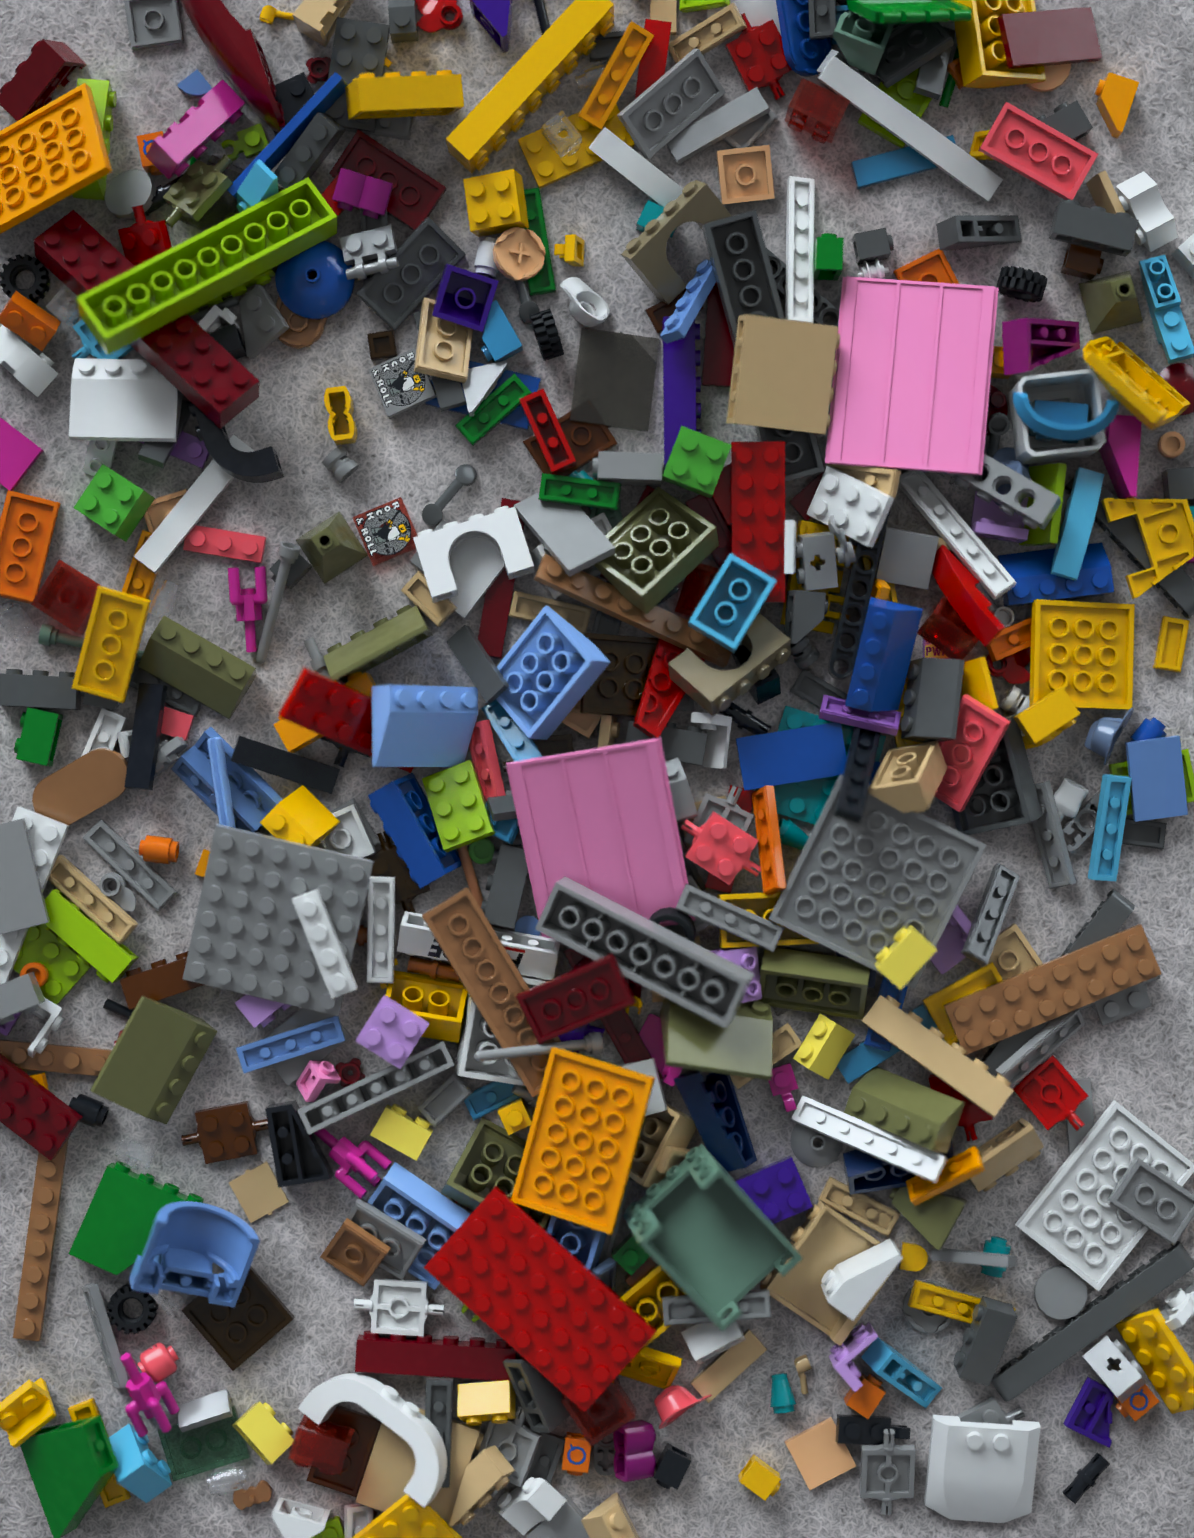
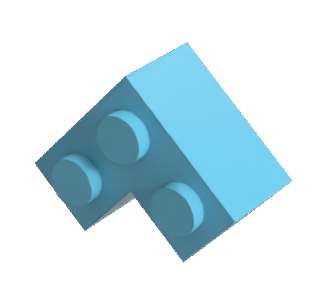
[109,1423,172,1503]

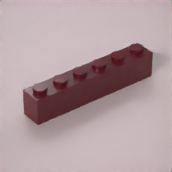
[355,1331,517,1381]

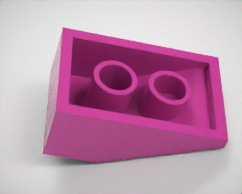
[1099,415,1142,499]

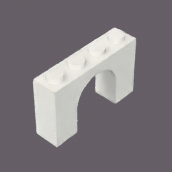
[413,506,534,603]

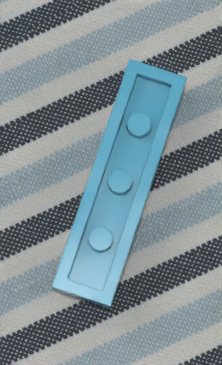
[1088,774,1132,882]

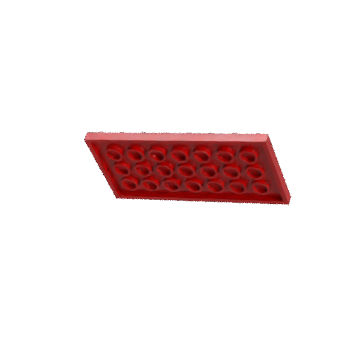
[424,1186,656,1412]

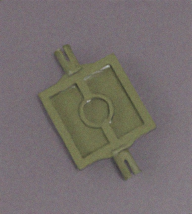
[163,154,233,228]

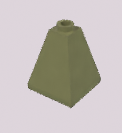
[1079,270,1143,334]
[296,511,368,584]
[889,1186,967,1250]

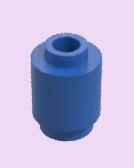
[1130,717,1167,742]

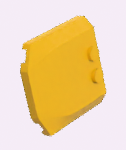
[1083,336,1191,430]

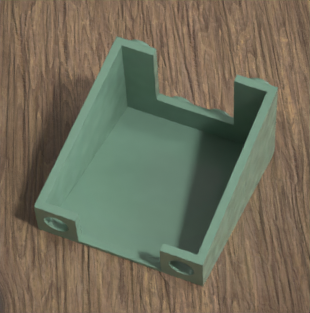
[623,1144,803,1332]

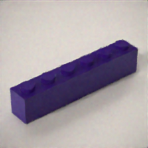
[662,316,701,470]

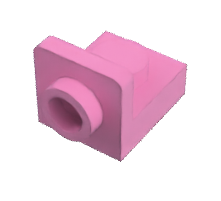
[295,1060,341,1102]

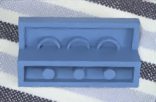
[171,727,283,833]

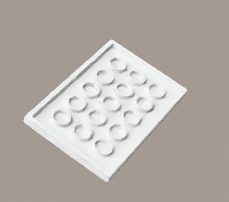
[1015,1100,1194,1291]

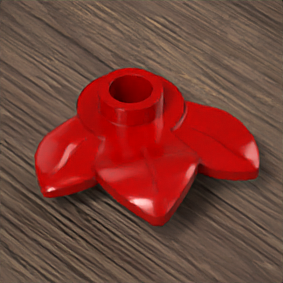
[416,0,463,33]
[986,647,1031,685]

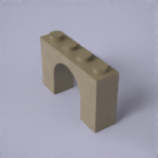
[621,180,732,304]
[668,613,791,716]

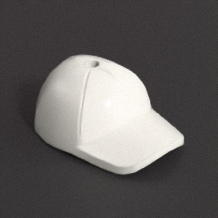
[560,277,610,327]

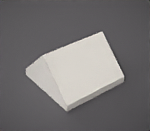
[272,1497,331,1538]

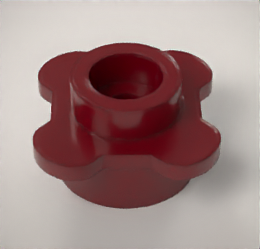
[306,57,331,84]
[336,1058,365,1088]

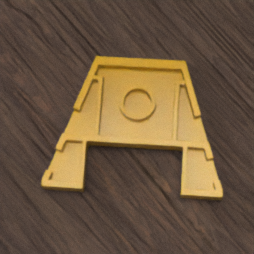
[1101,498,1194,599]

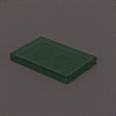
[158,1405,250,1482]

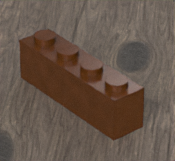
[119,951,204,1010]

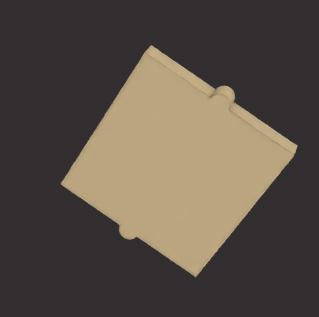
[229,1161,289,1223]

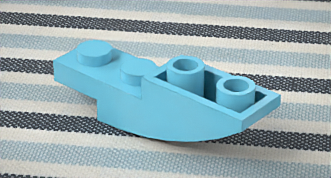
[1139,254,1194,364]

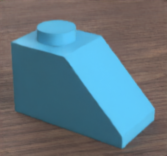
[237,159,278,212]

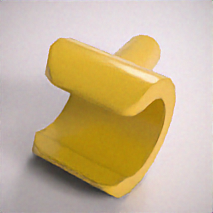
[260,5,294,25]

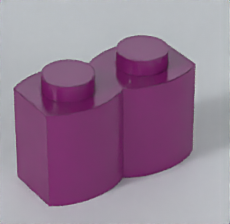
[332,168,393,220]
[613,1420,656,1482]

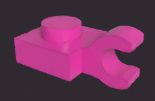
[768,1063,798,1112]

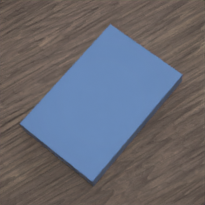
[1125,735,1188,822]

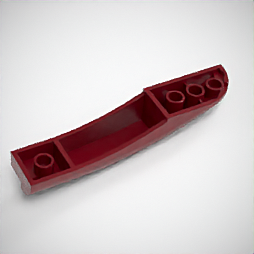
[180,0,286,134]

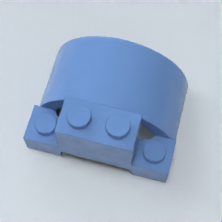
[129,1201,260,1308]

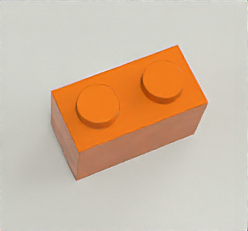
[0,291,61,351]

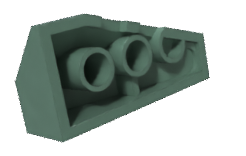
[833,11,895,75]

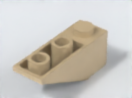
[449,1445,515,1527]

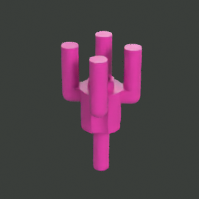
[228,566,267,652]
[314,1128,392,1199]
[120,1353,180,1437]

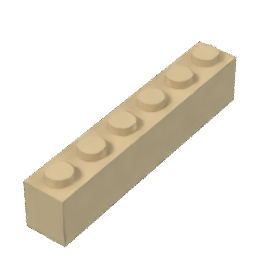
[862,995,1013,1118]

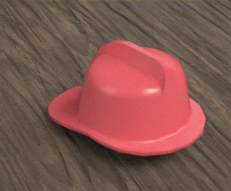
[654,1385,712,1429]

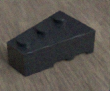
[265,1100,334,1188]

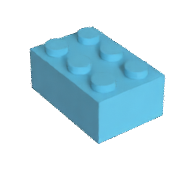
[688,553,777,653]

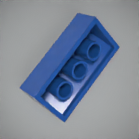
[997,542,1114,607]
[845,597,923,712]
[368,773,462,888]

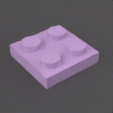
[355,994,429,1069]

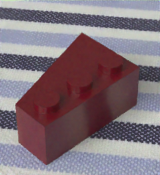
[0,39,87,121]

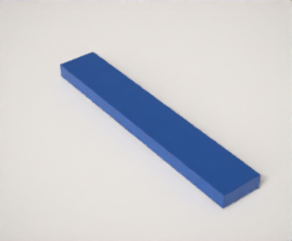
[227,72,348,199]

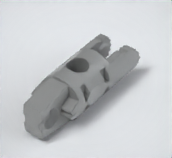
[137,736,188,790]

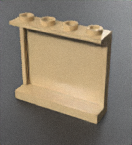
[726,314,840,434]
[759,1200,899,1346]
[355,1408,484,1524]

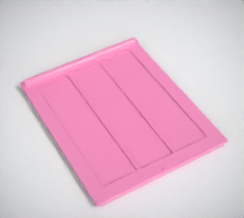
[825,276,999,476]
[506,738,696,939]

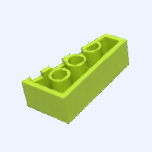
[72,78,117,200]

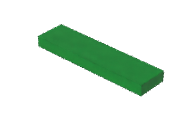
[524,187,556,296]

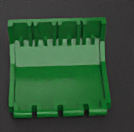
[846,0,972,24]

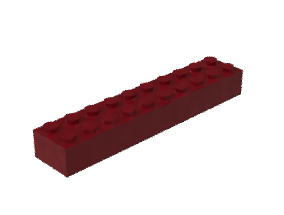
[33,210,259,429]

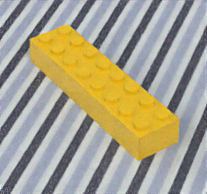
[446,0,614,174]

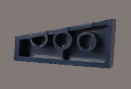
[674,1069,757,1172]
[843,1136,954,1195]

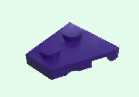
[1063,1376,1113,1448]

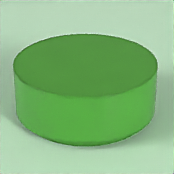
[469,838,495,864]

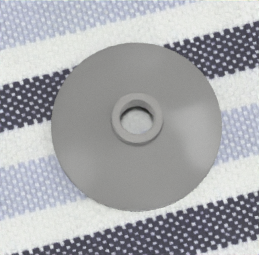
[791,1124,843,1167]

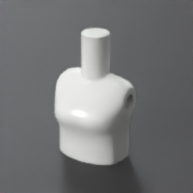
[1054,778,1089,822]

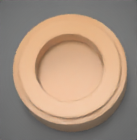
[1157,431,1185,459]

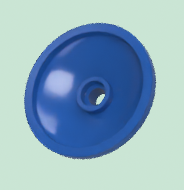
[275,241,355,319]

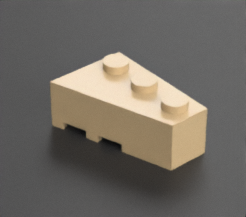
[293,0,354,47]

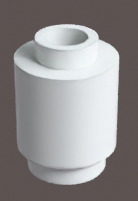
[474,237,500,279]

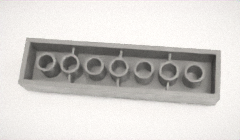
[535,877,755,1028]

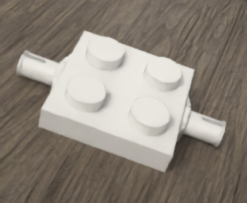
[354,1278,445,1336]

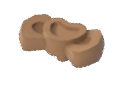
[233,1480,272,1510]

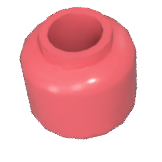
[137,1342,179,1383]

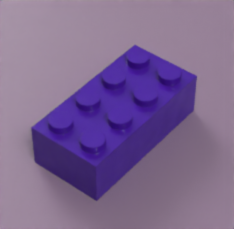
[734,1155,813,1224]

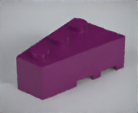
[1002,317,1080,376]

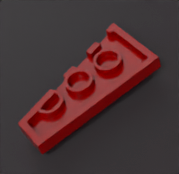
[633,638,705,739]

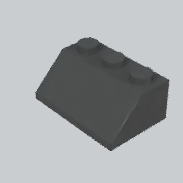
[900,658,965,743]

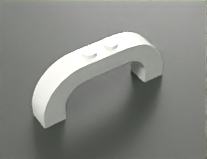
[298,1373,447,1507]

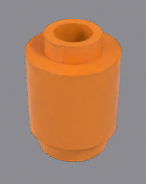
[139,835,180,864]

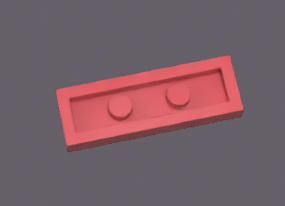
[183,525,266,564]
[469,720,506,802]

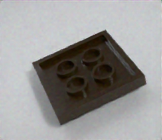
[580,633,659,717]
[182,1266,295,1371]

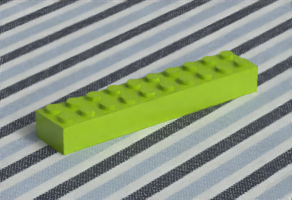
[76,177,337,355]

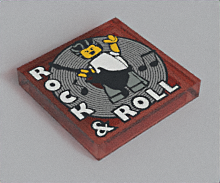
[353,497,418,566]

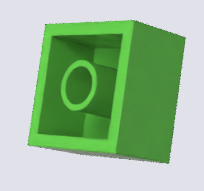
[662,426,731,499]
[74,464,155,542]

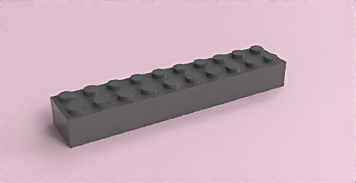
[702,210,825,482]

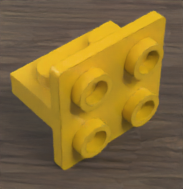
[0,1378,56,1448]

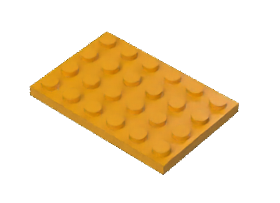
[0,83,112,234]
[511,1047,655,1234]

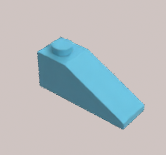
[861,1337,942,1408]

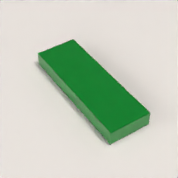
[455,373,532,446]
[538,473,621,511]

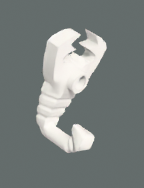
[1159,1281,1194,1331]

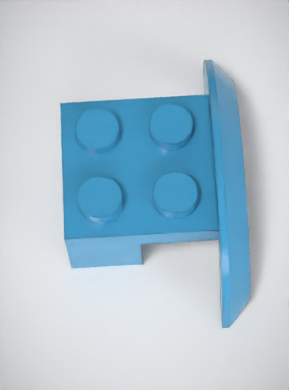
[1013,392,1120,444]

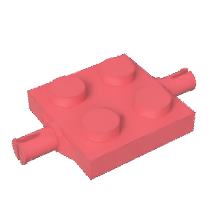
[680,811,761,885]

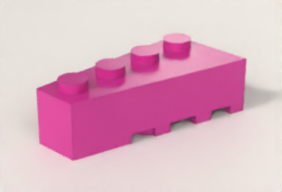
[146,79,245,179]

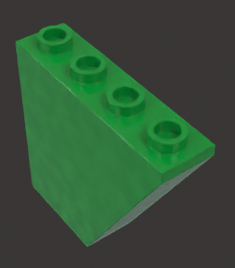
[69,1161,204,1275]
[20,1415,119,1538]

